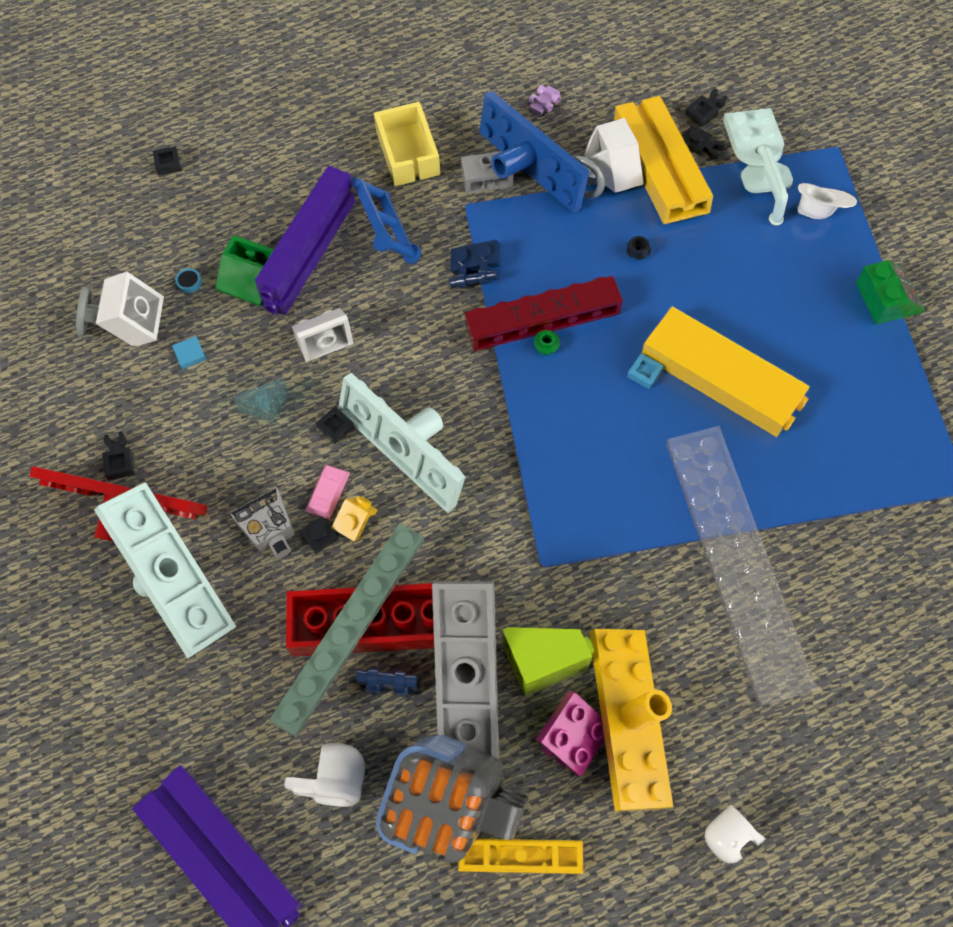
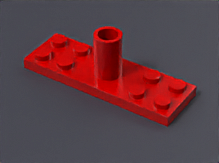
[29,466,208,542]

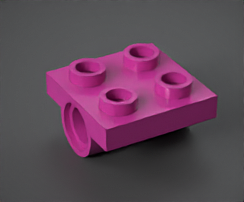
[536,690,605,777]

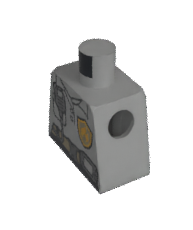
[230,487,295,559]

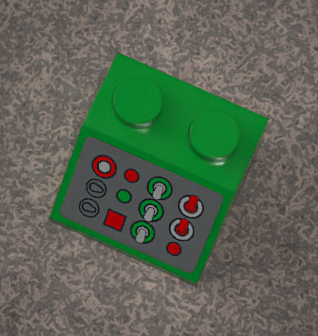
[856,260,925,325]

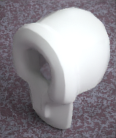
[284,743,365,807]

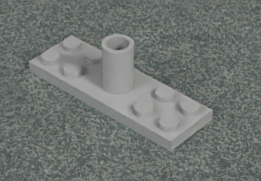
[432,581,499,760]

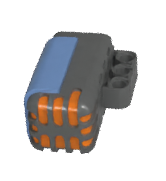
[376,734,528,863]

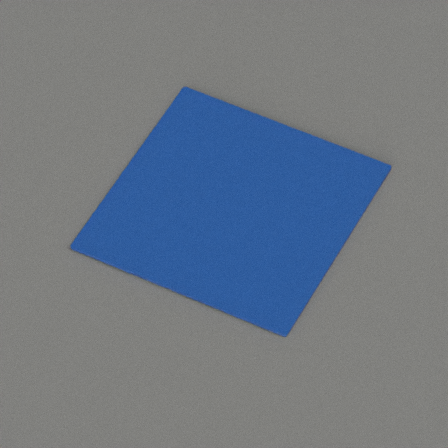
[465,147,953,568]

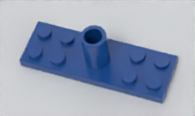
[479,91,589,213]

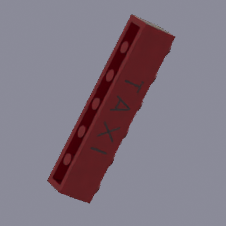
[465,276,623,352]

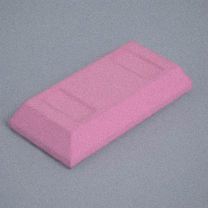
[305,464,350,520]

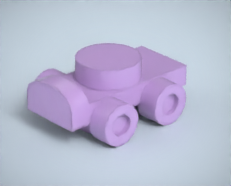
[529,85,561,116]

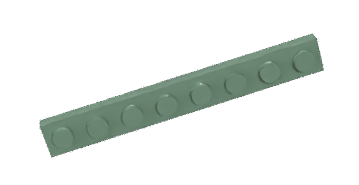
[269,523,424,738]

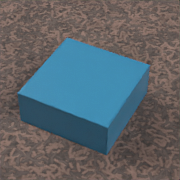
[172,336,206,369]
[627,353,664,390]

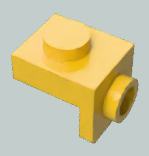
[331,496,377,541]

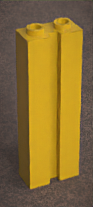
[614,96,713,224]
[642,306,810,437]

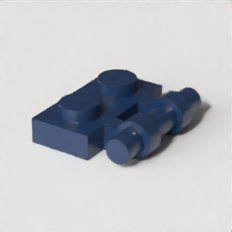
[449,240,500,289]
[356,668,420,697]

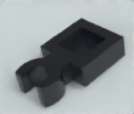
[685,89,727,127]
[683,125,725,160]
[102,431,135,481]

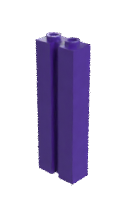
[255,166,355,315]
[132,765,303,927]

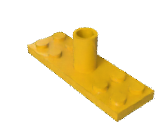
[589,629,673,812]

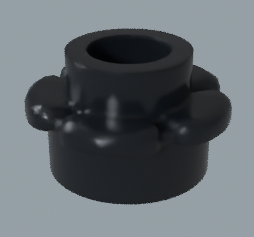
[626,236,651,260]

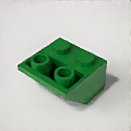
[216,235,274,307]

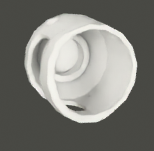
[705,805,766,863]

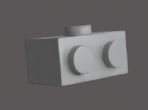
[461,151,513,194]

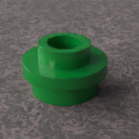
[534,330,560,356]

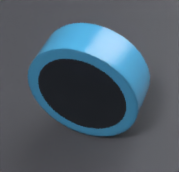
[175,268,202,293]

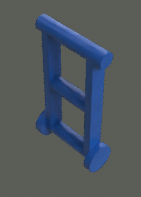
[350,177,421,264]

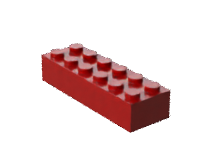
[286,583,435,657]

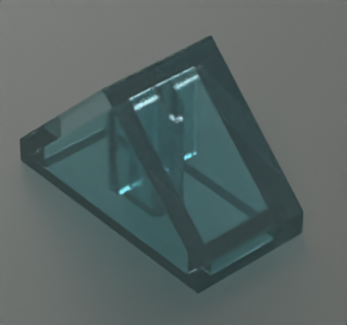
[233,378,288,424]

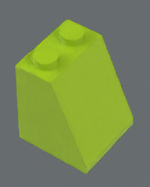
[502,627,594,696]

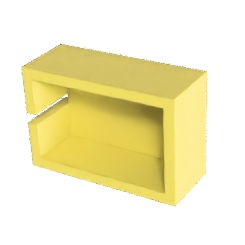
[374,102,440,186]

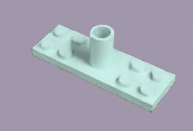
[338,373,465,513]
[94,482,236,658]

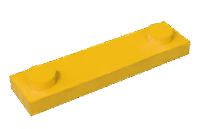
[458,839,583,874]

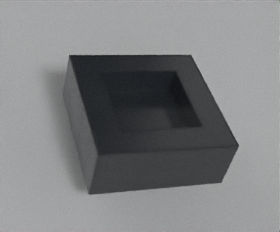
[153,146,182,175]
[316,407,354,444]
[300,516,338,554]

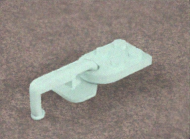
[723,108,793,226]

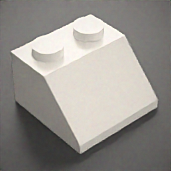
[292,308,354,362]

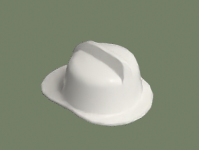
[798,183,857,219]

